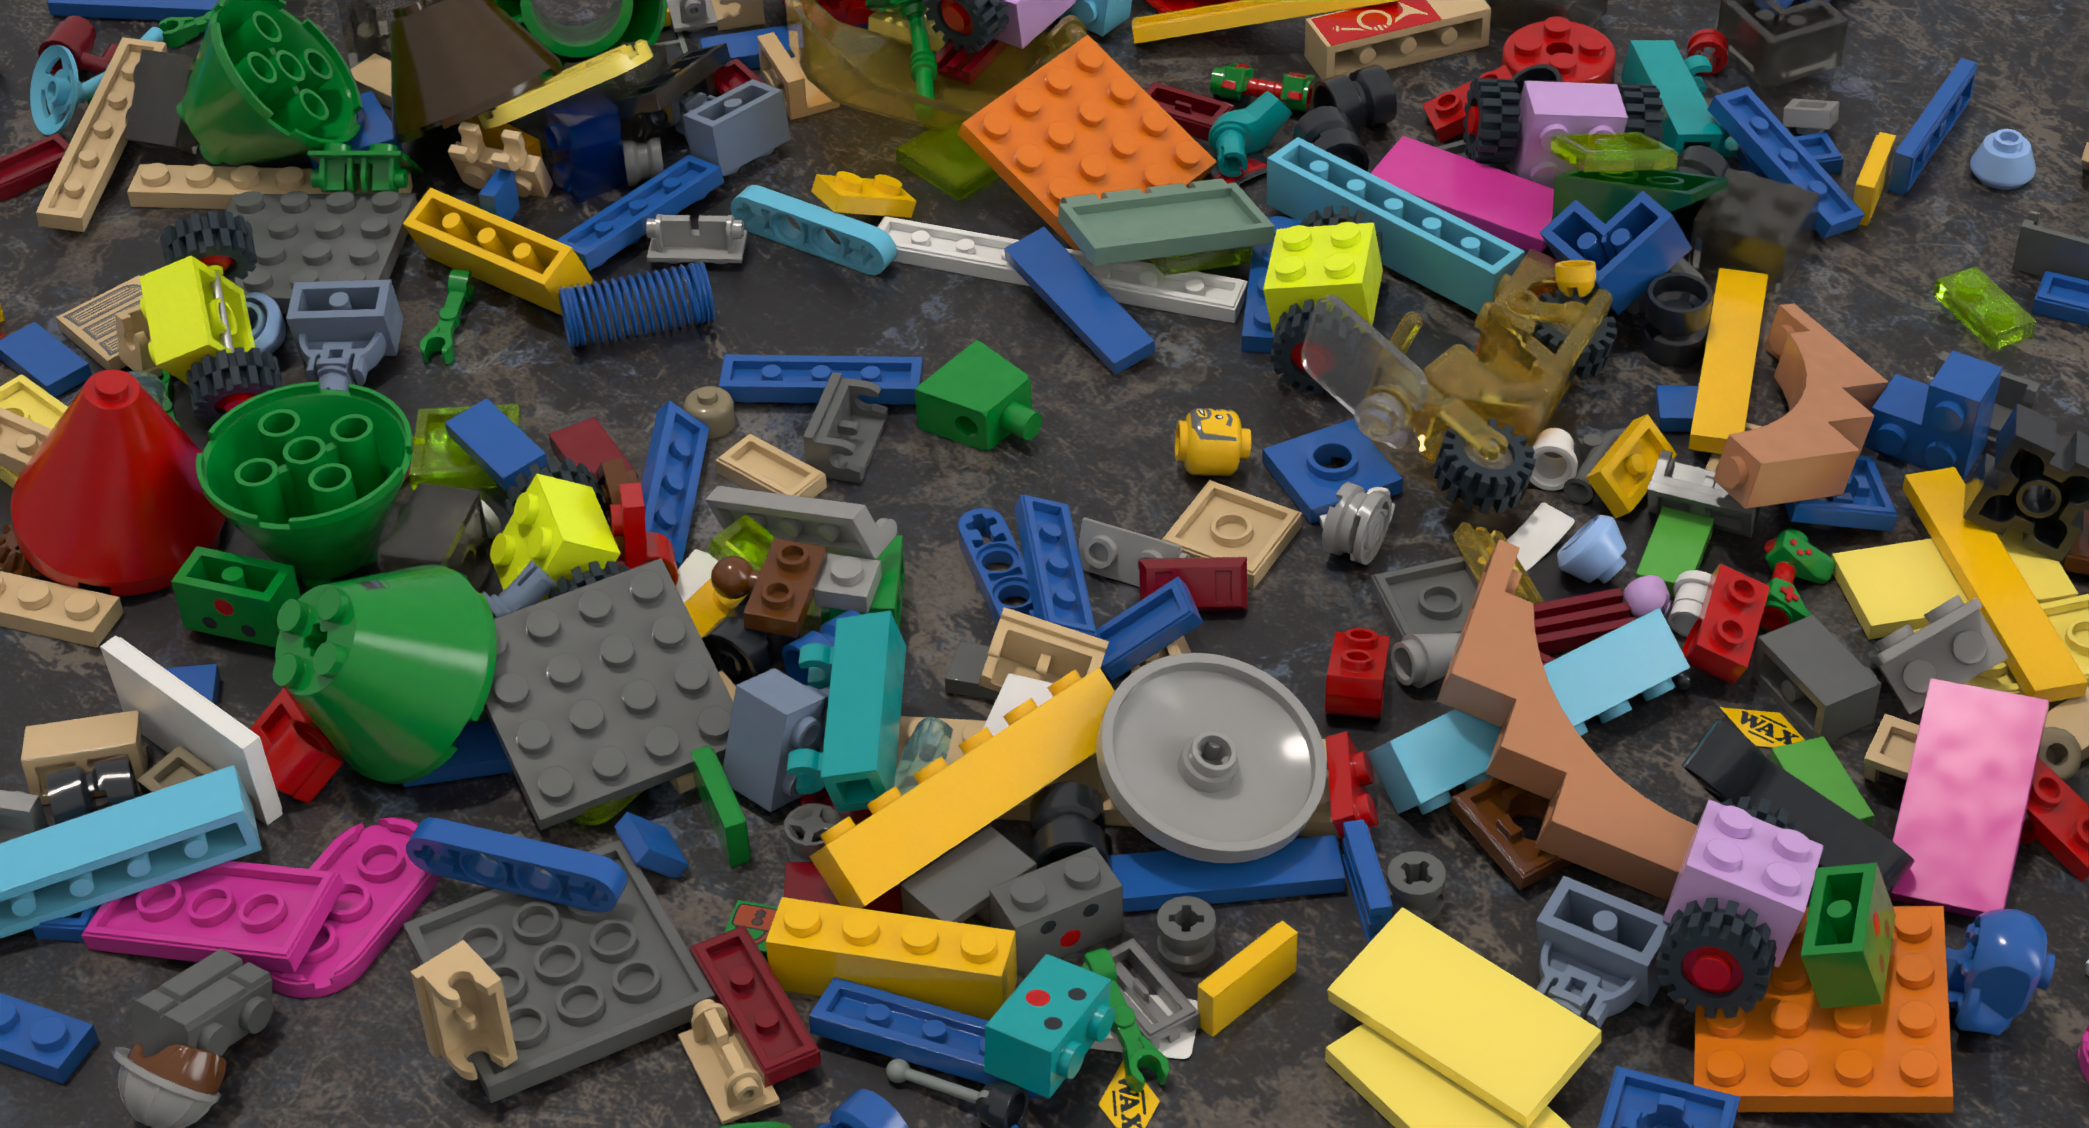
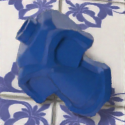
[1946,909,2055,1036]

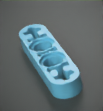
[730,185,897,275]

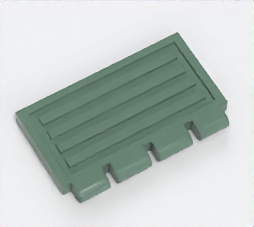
[1058,178,1275,266]

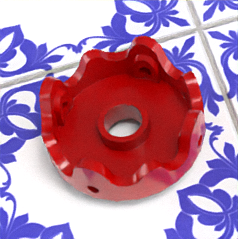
[1501,16,1616,84]

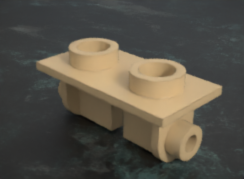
[678,999,780,1125]

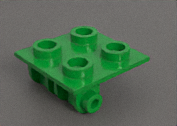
[308,143,424,193]

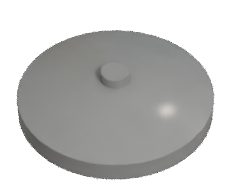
[1096,653,1327,863]

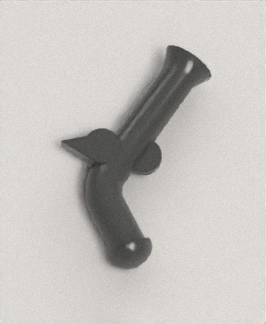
[1563,428,1626,504]

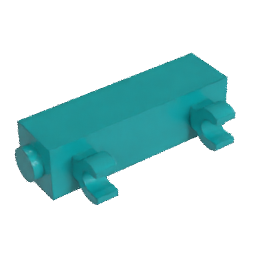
[1621,40,1738,170]
[787,611,906,813]

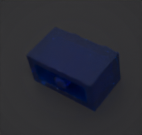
[544,86,627,203]

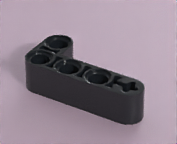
[1682,719,1915,895]

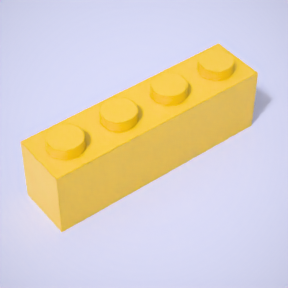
[403,188,594,315]
[766,897,1018,1021]

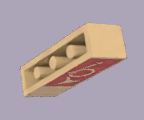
[1304,0,1491,80]

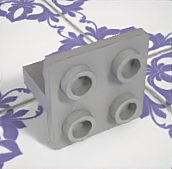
[1870,595,2009,715]

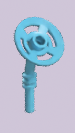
[30,27,164,135]

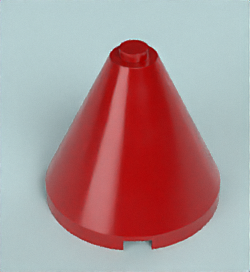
[11,370,227,596]

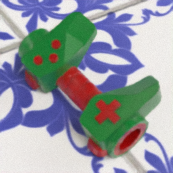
[1210,62,1315,112]
[1759,529,1836,632]

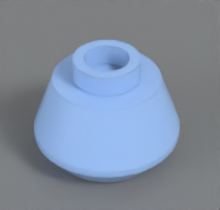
[1970,129,2036,190]
[245,292,286,353]
[1557,515,1627,584]

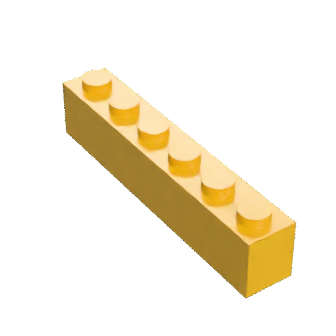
[809,667,1115,908]

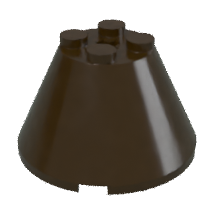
[390,0,564,143]

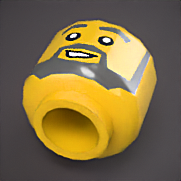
[1175,408,1251,477]

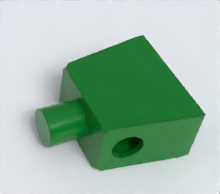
[915,340,1042,451]

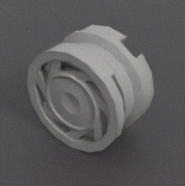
[1322,482,1392,565]

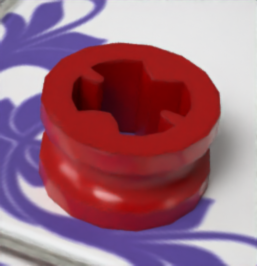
[1687,29,1728,75]

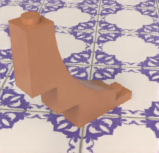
[1713,303,1889,509]
[1437,539,1697,901]

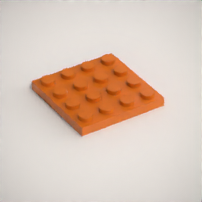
[957,35,1217,251]
[1694,906,1954,1113]

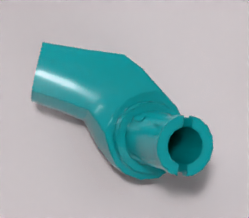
[1208,91,1293,177]

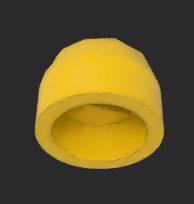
[1555,260,1596,298]

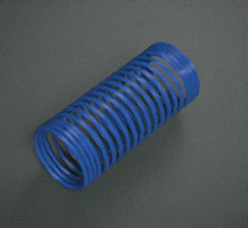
[559,261,715,349]

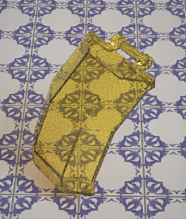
[785,0,1104,131]

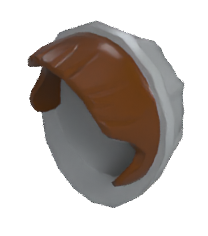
[112,1042,226,1128]

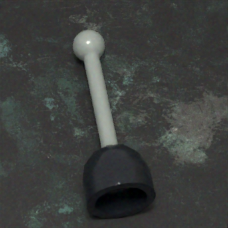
[886,1059,1029,1128]

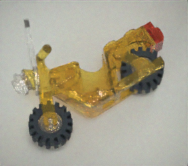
[1301,248,1617,514]

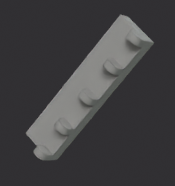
[705,486,897,560]

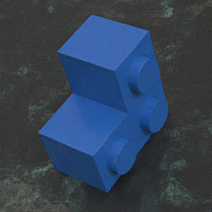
[1539,191,1692,315]
[1865,351,2003,481]

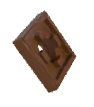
[1450,777,1572,890]

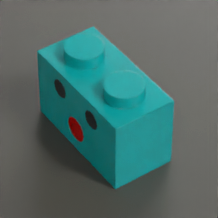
[984,954,1115,1099]

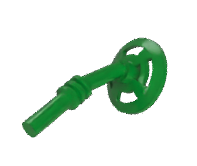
[865,0,938,113]

